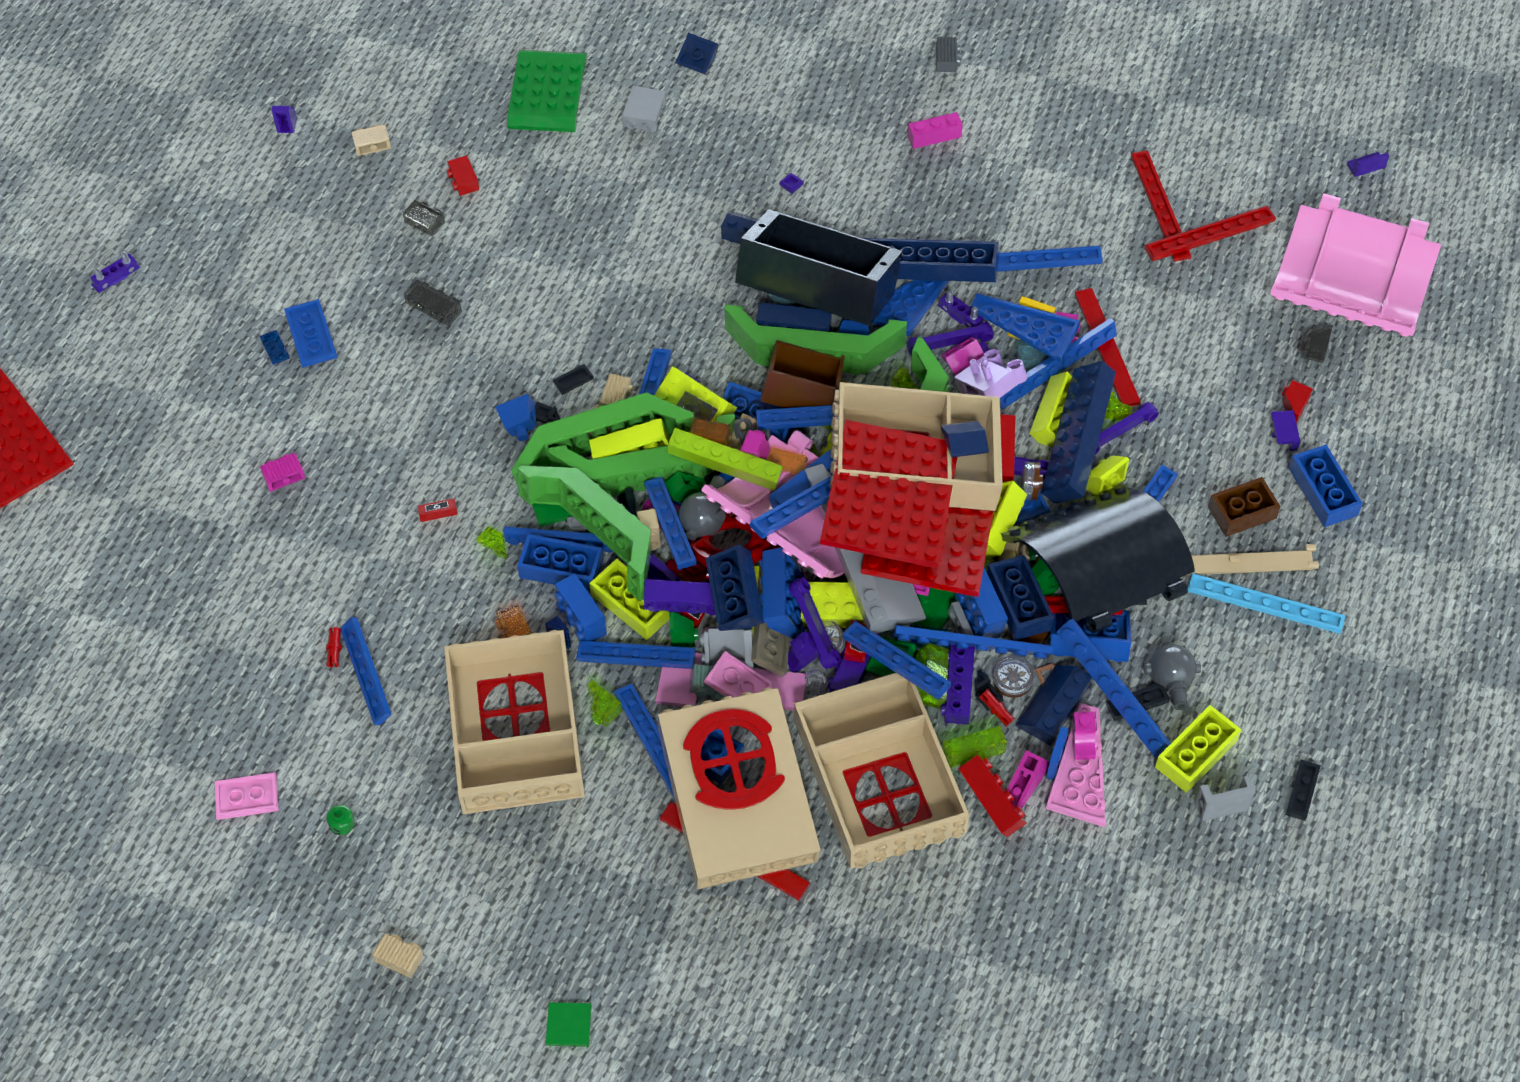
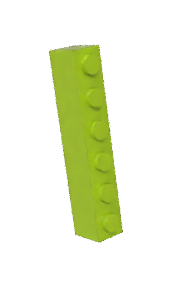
[667,428,783,491]

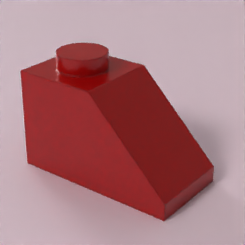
[1281,380,1313,424]

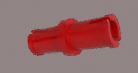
[326,627,342,667]
[979,689,1015,727]

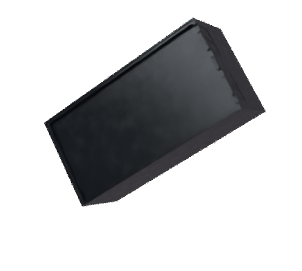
[735,209,902,326]

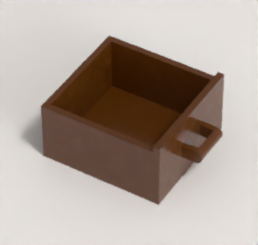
[760,340,849,408]

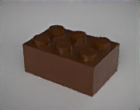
[1208,477,1281,537]

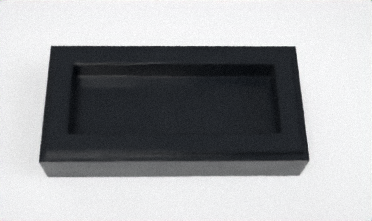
[553,364,594,395]

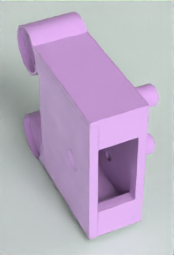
[954,349,1028,397]

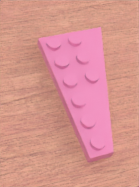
[1046,703,1106,827]

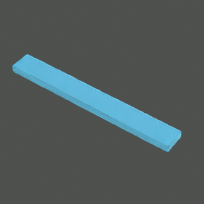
[1188,573,1346,634]

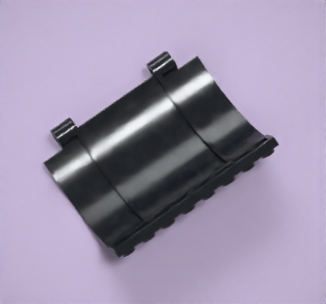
[1001,485,1195,634]

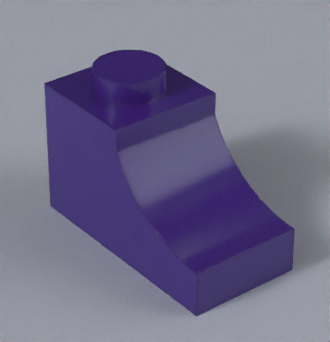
[271,106,297,133]
[788,631,820,673]

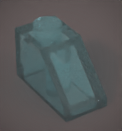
[1016,344,1050,371]

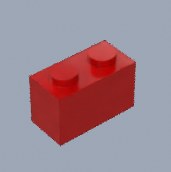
[446,155,479,196]

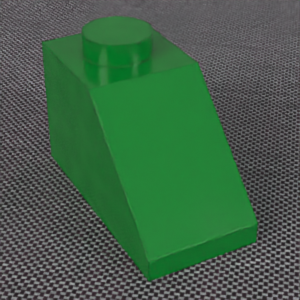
[665,471,706,503]
[669,612,699,647]

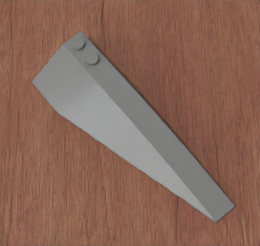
[804,464,926,634]

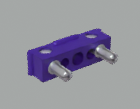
[90,251,141,293]
[937,290,984,328]

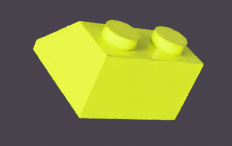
[1086,455,1130,496]

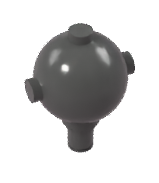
[678,476,726,540]
[1144,642,1201,710]

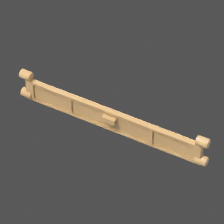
[1188,544,1319,575]

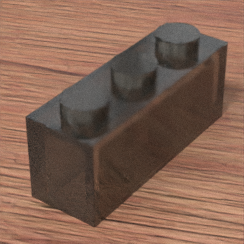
[404,279,462,326]

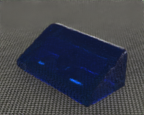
[545,616,571,650]

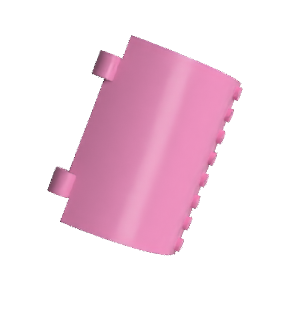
[1270,193,1442,337]
[701,430,845,578]

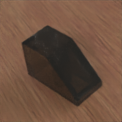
[1300,324,1333,363]
[676,391,718,426]

